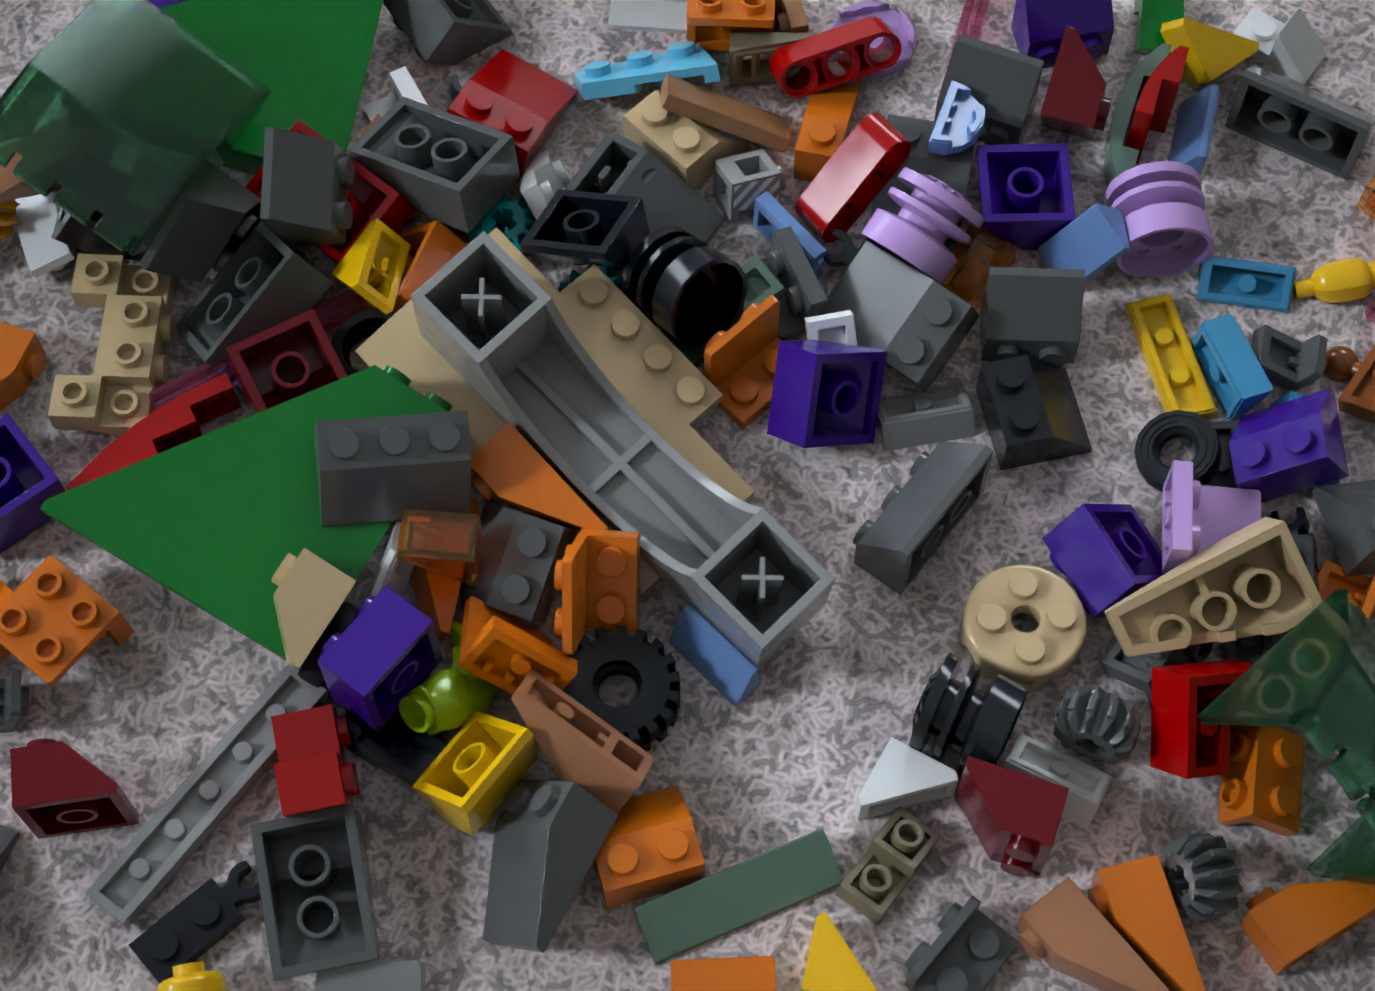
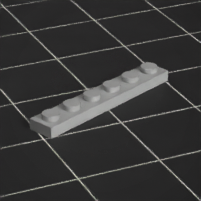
[85,666,330,929]

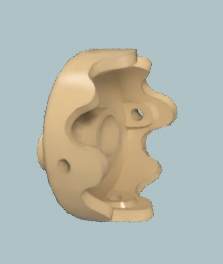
[959,564,1087,692]

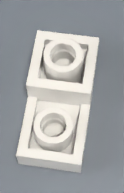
[520,150,572,220]
[16,191,75,278]

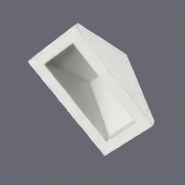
[855,737,959,821]

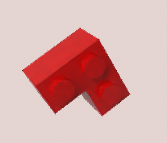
[1150,659,1272,779]
[271,704,361,817]

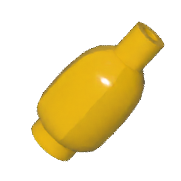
[1293,257,1375,303]

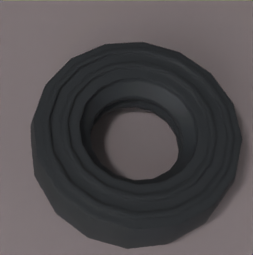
[1134,410,1222,493]
[298,601,358,688]

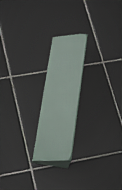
[634,829,843,965]

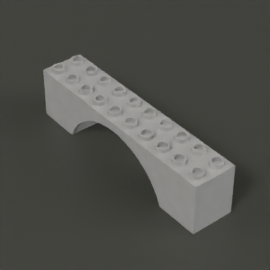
[410,231,835,669]

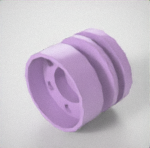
[1105,161,1213,278]
[861,167,985,286]

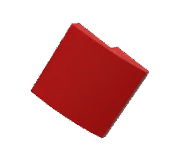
[1125,45,1189,164]

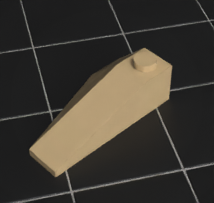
[1104,517,1327,657]

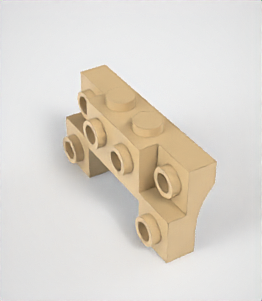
[48,253,177,437]

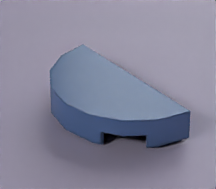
[927,80,985,155]

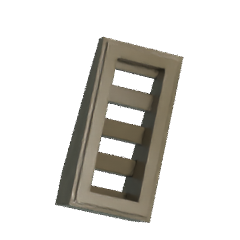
[729,32,817,85]

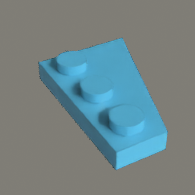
[574,41,721,100]

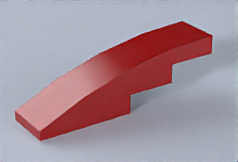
[66,372,241,491]

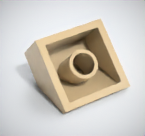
[623,90,749,190]
[271,548,356,671]

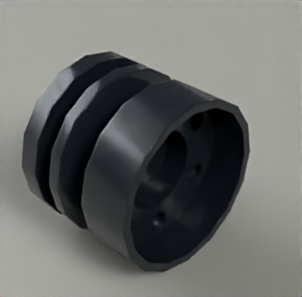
[621,226,747,349]
[909,653,1030,772]

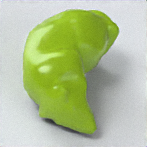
[399,621,498,736]

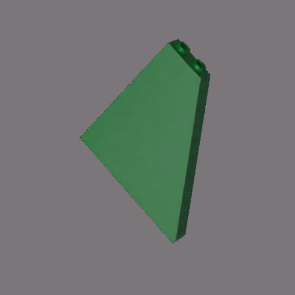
[62,0,383,175]
[40,365,452,661]

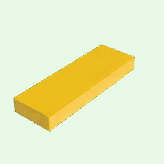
[1125,293,1218,419]

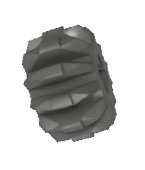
[1053,686,1142,763]
[1161,832,1244,923]

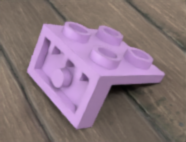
[1162,460,1261,573]

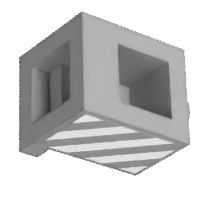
[713,149,785,221]

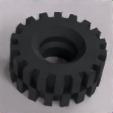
[562,625,681,752]

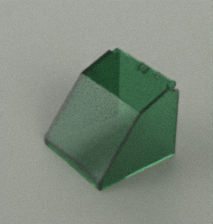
[0,0,272,256]
[1197,589,1375,885]

